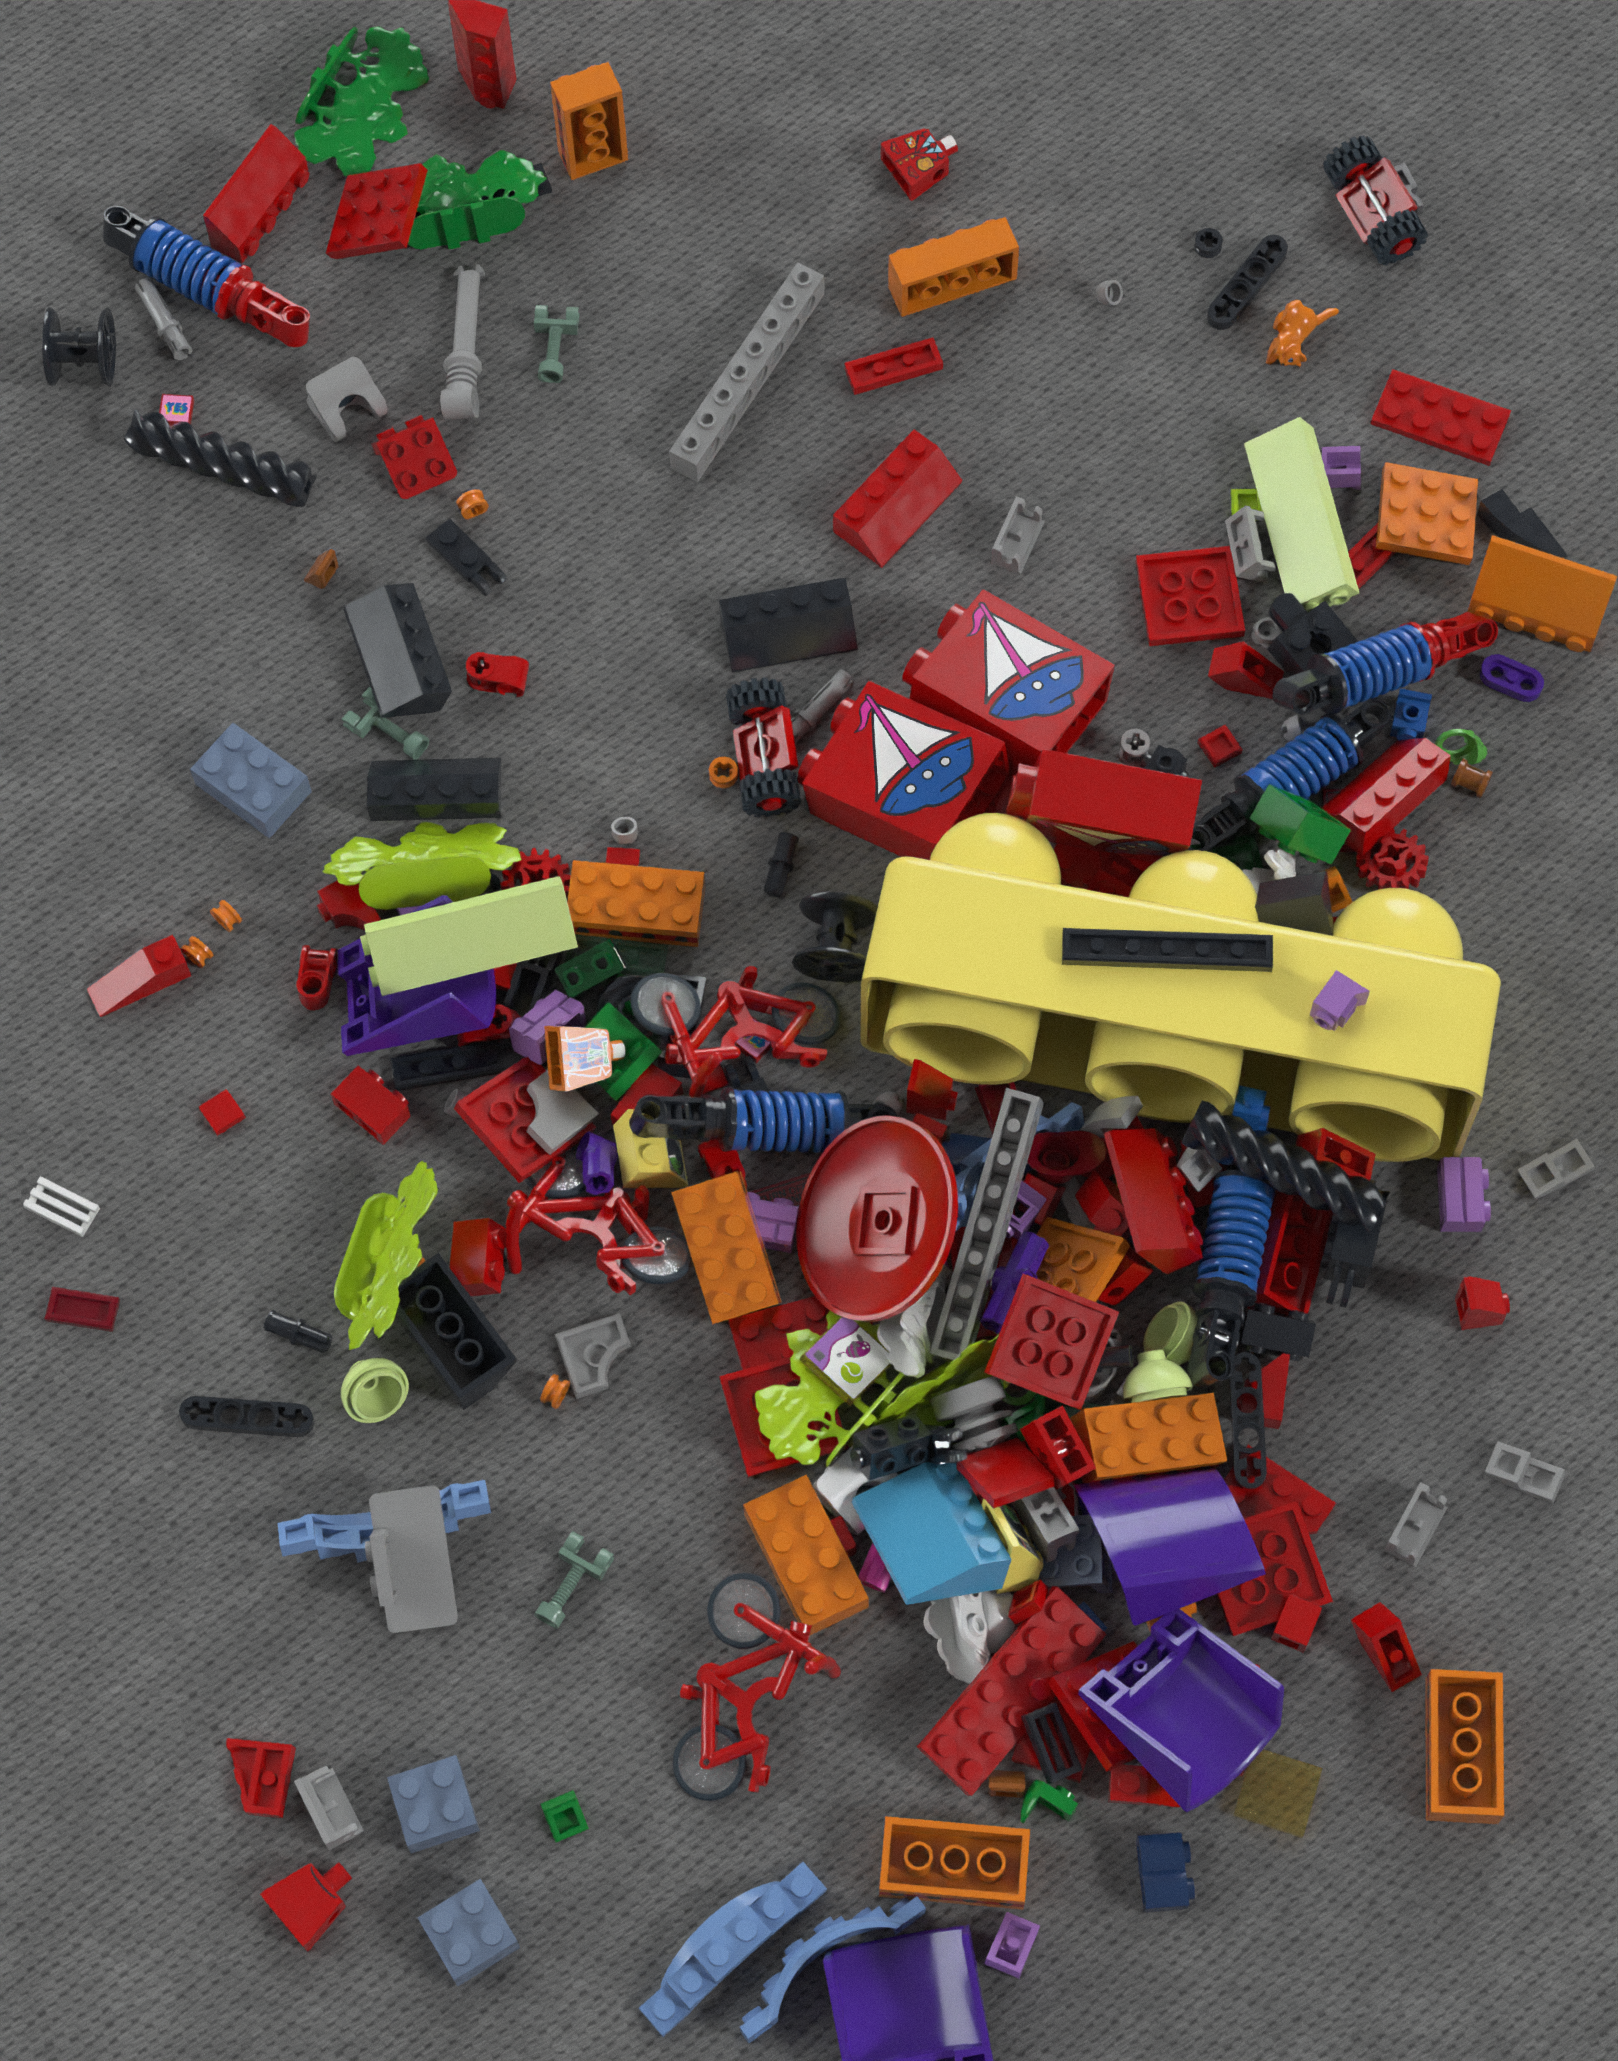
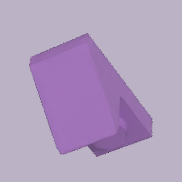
[984,1912,1040,1979]

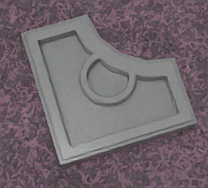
[526,1070,599,1155]
[554,1313,631,1399]

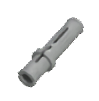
[135,278,192,360]
[791,669,854,744]

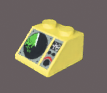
[613,1109,688,1188]
[981,1499,1043,1594]

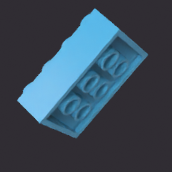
[852,1462,1011,1605]

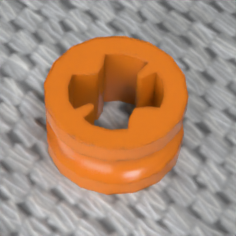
[456,489,489,519]
[709,756,738,789]
[210,899,242,932]
[180,936,214,968]
[540,1374,570,1409]

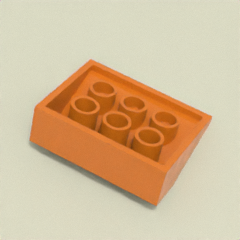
[1467,535,1617,652]

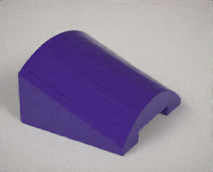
[338,895,496,1056]
[1074,1467,1266,1626]
[1079,1609,1284,1813]
[823,1924,994,2061]

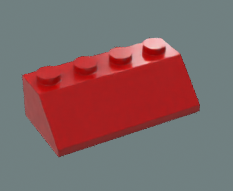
[447,0,516,109]
[203,124,309,263]
[833,429,962,568]
[1322,738,1451,856]
[1104,1128,1203,1274]
[1251,1191,1333,1315]

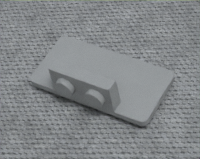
[365,1485,458,1633]

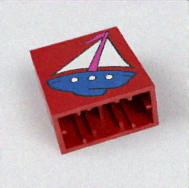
[902,589,1115,776]
[797,681,1010,860]
[1006,749,1202,862]

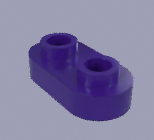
[1480,654,1544,702]

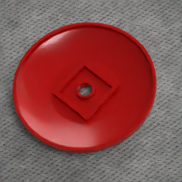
[796,1116,958,1322]

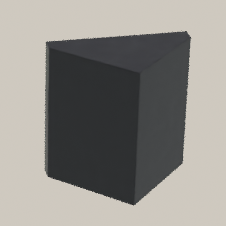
[1255,871,1333,936]

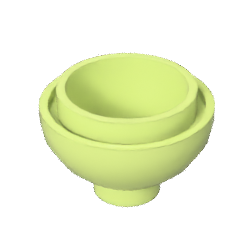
[1143,1301,1198,1365]
[1123,1350,1193,1403]
[341,1358,409,1423]

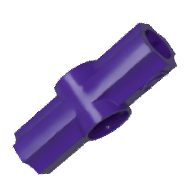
[980,1232,1049,1334]

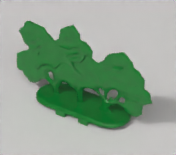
[294,26,429,177]
[408,150,547,250]

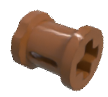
[1451,758,1493,798]

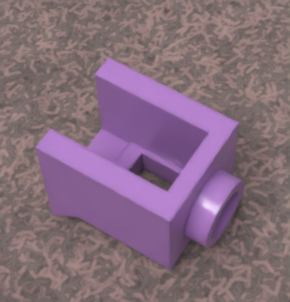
[1322,446,1361,490]
[1310,970,1370,1031]
[1006,1181,1046,1240]

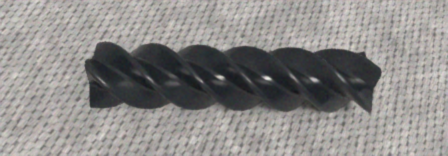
[124,409,317,507]
[1181,1100,1390,1235]

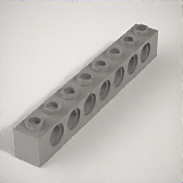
[669,262,825,482]
[930,1088,1044,1362]

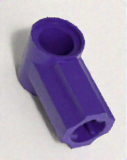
[576,1132,618,1195]

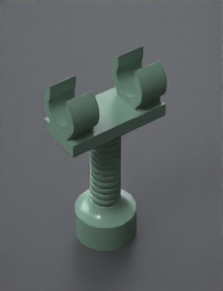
[534,305,580,383]
[341,687,429,760]
[534,1531,614,1629]

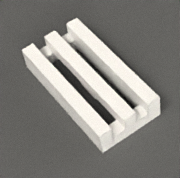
[23,1176,100,1237]

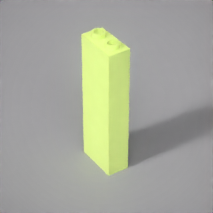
[1244,417,1359,613]
[360,876,578,996]

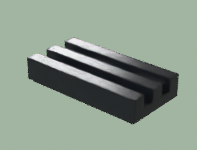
[1021,1702,1083,1784]

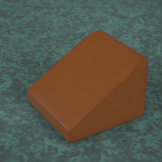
[304,549,339,589]
[988,1770,1025,1798]

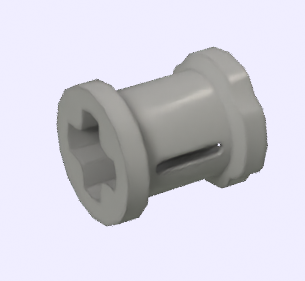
[1119,729,1150,767]

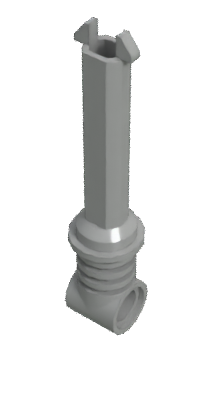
[440,264,485,421]

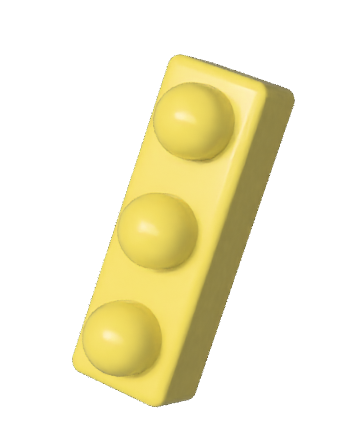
[861,813,1501,1162]

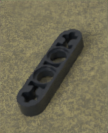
[1207,235,1288,330]
[1229,1352,1267,1490]
[179,1396,315,1437]

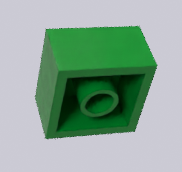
[1250,784,1351,864]

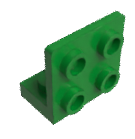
[584,1003,662,1101]

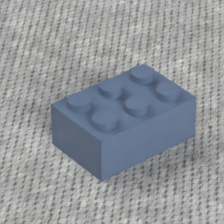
[190,723,312,838]

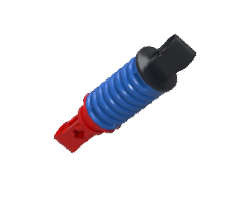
[103,206,310,347]
[1273,612,1498,715]

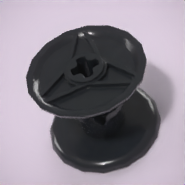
[42,307,116,387]
[792,892,878,983]

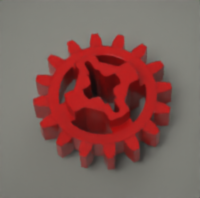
[1355,828,1429,890]
[501,848,571,897]

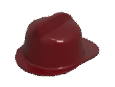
[1027,1131,1106,1185]

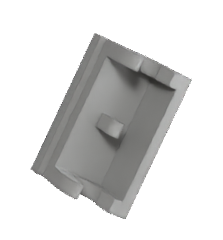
[991,496,1044,575]
[1225,506,1276,582]
[1384,1482,1448,1567]
[1014,1487,1079,1562]
[294,1766,364,1850]

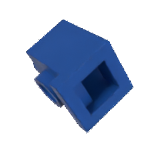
[1390,688,1432,740]
[1232,1085,1271,1131]

